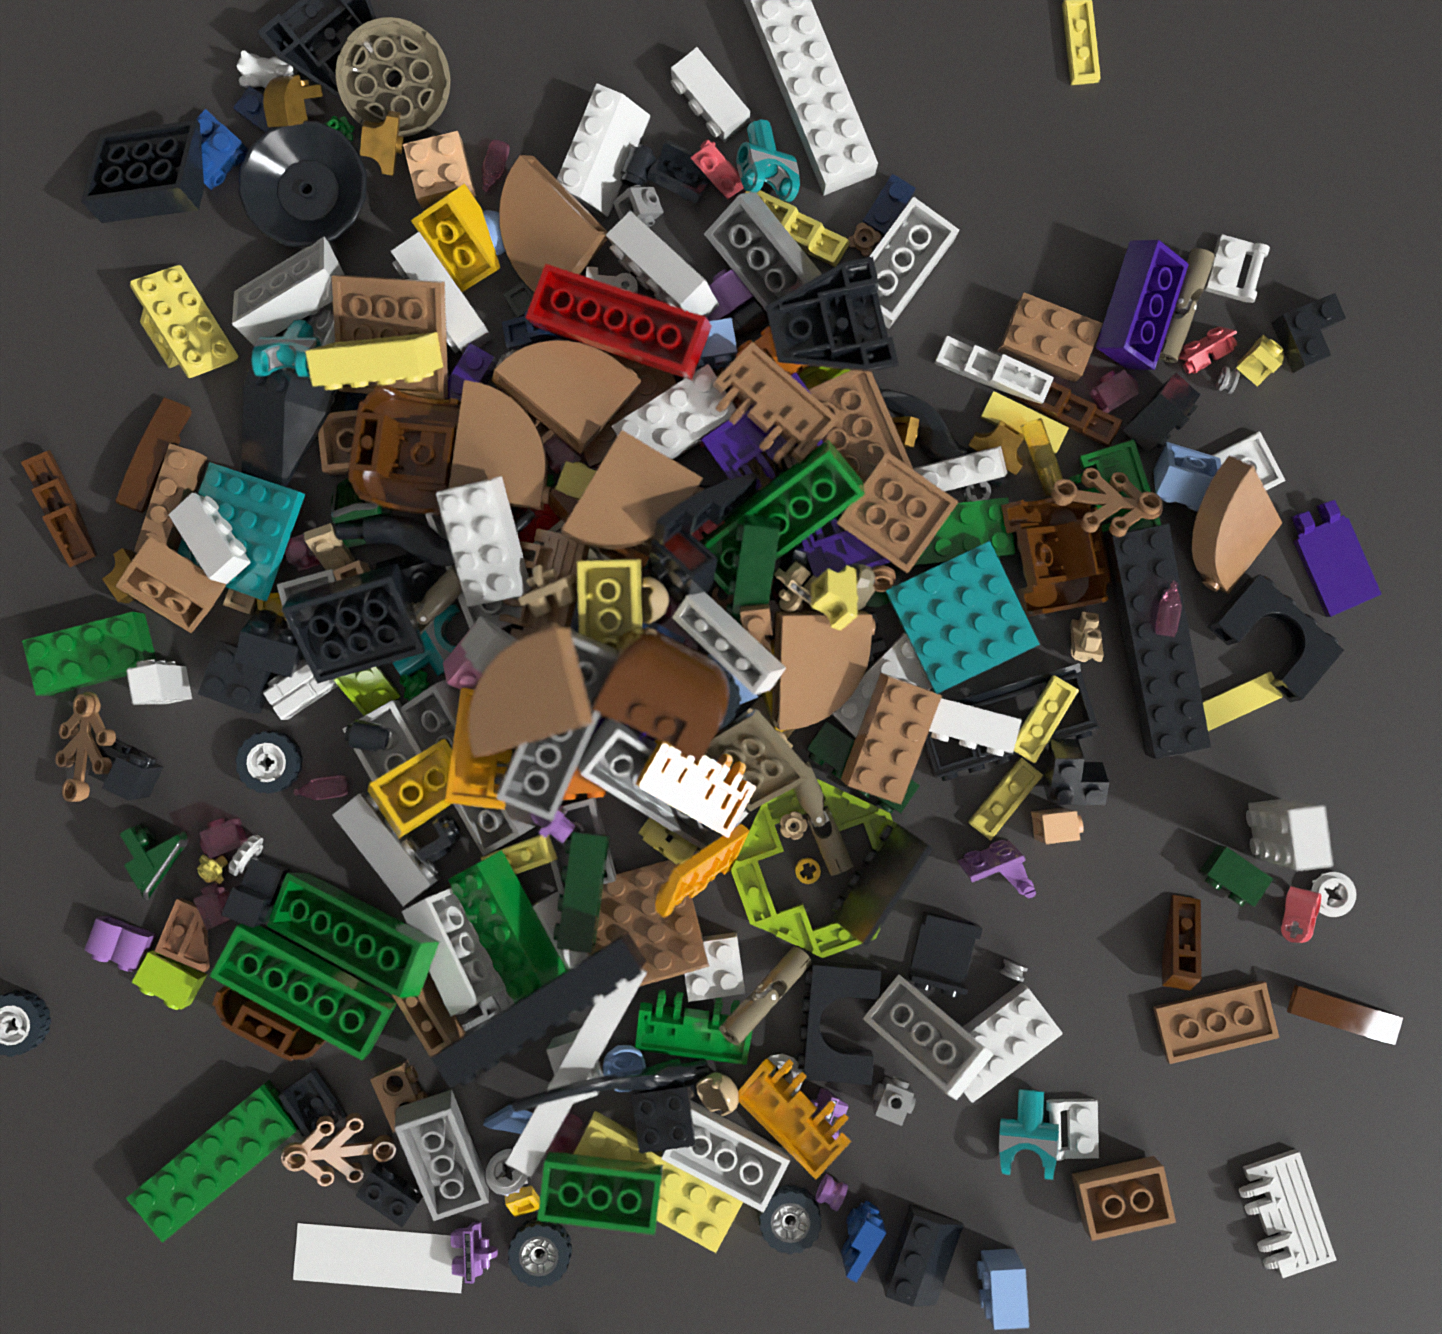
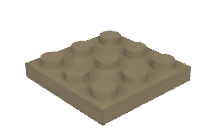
[704,709,812,811]

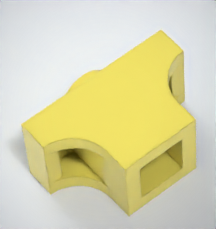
[1236,335,1284,387]
[811,566,858,630]

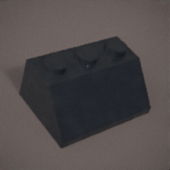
[882,1204,964,1307]

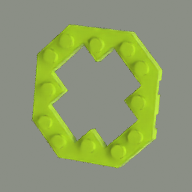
[731,779,893,958]

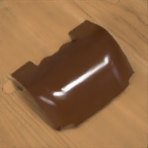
[349,385,461,516]
[1001,490,1112,617]
[591,627,729,762]
[213,985,326,1061]

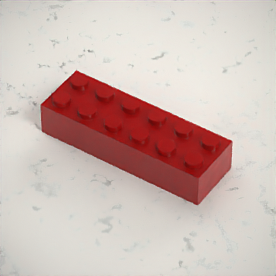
[526,263,712,380]

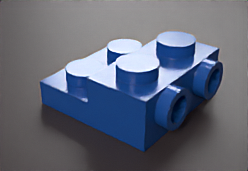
[195,109,248,190]
[841,1201,886,1283]

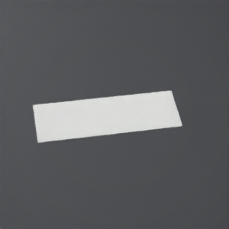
[293,1223,464,1293]

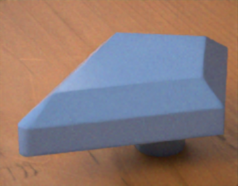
[483,1105,533,1134]

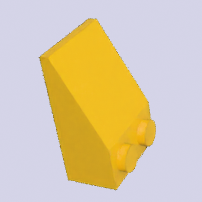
[411,183,501,292]
[367,738,452,838]

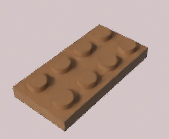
[1153,981,1279,1064]

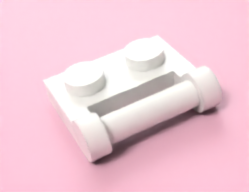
[1204,234,1270,303]
[1046,1099,1099,1161]

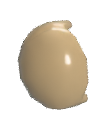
[641,577,670,624]
[696,1072,739,1116]

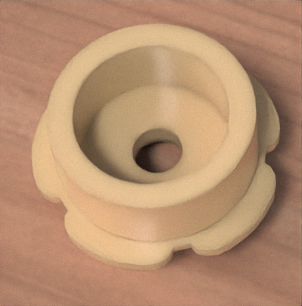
[780,812,808,840]

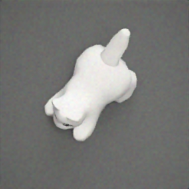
[237,50,298,89]

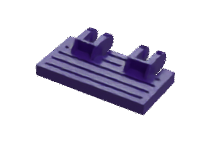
[701,372,823,490]
[801,516,926,578]

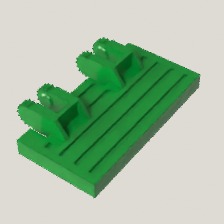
[1069,440,1161,532]
[635,989,753,1065]

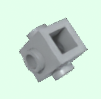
[613,185,664,227]
[873,1076,916,1126]

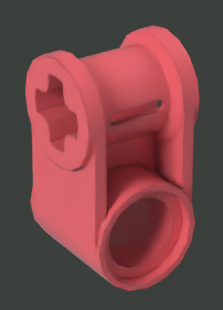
[1281,886,1322,943]

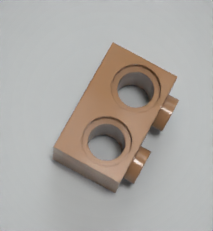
[370,1059,428,1132]

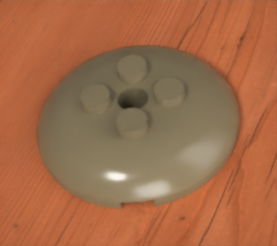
[336,17,451,137]

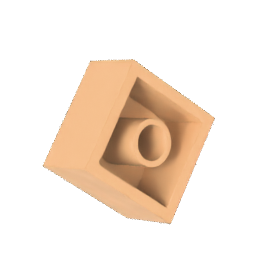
[403,131,476,209]

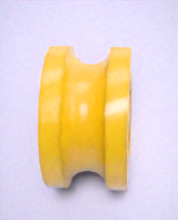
[795,857,821,884]

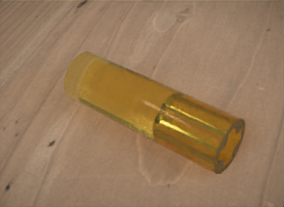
[1020,418,1064,496]

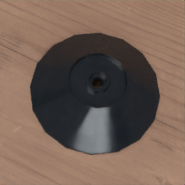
[239,121,367,247]

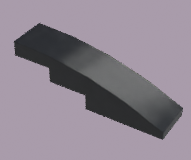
[653,473,758,545]

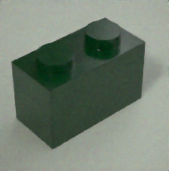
[1199,844,1273,907]

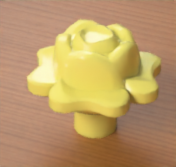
[197,855,228,884]

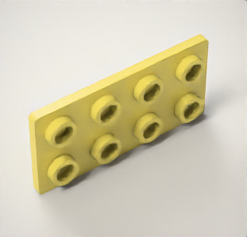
[130,265,238,378]

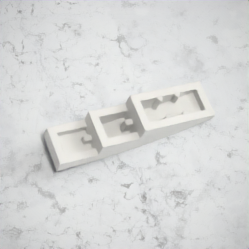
[934,336,1054,404]

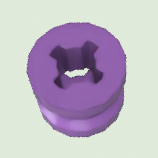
[815,1174,848,1211]

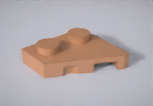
[154,898,210,972]

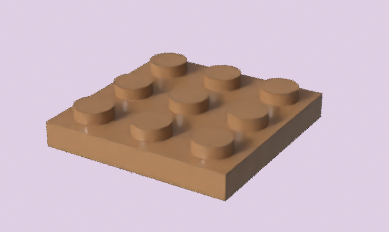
[837,452,958,573]

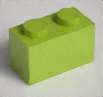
[132,950,207,1010]

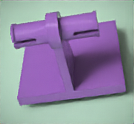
[957,840,1036,898]

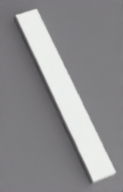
[506,968,647,1177]

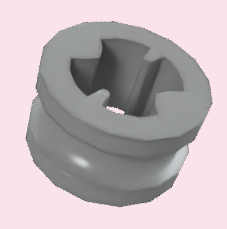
[1216,366,1240,394]
[964,481,991,502]
[999,959,1028,982]

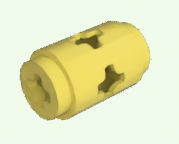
[639,817,698,865]

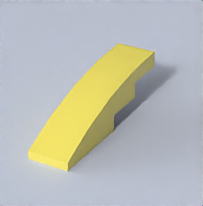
[746,191,850,267]

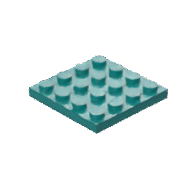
[177,462,305,601]
[885,541,1040,694]

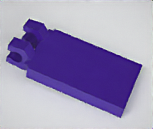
[1291,500,1382,617]

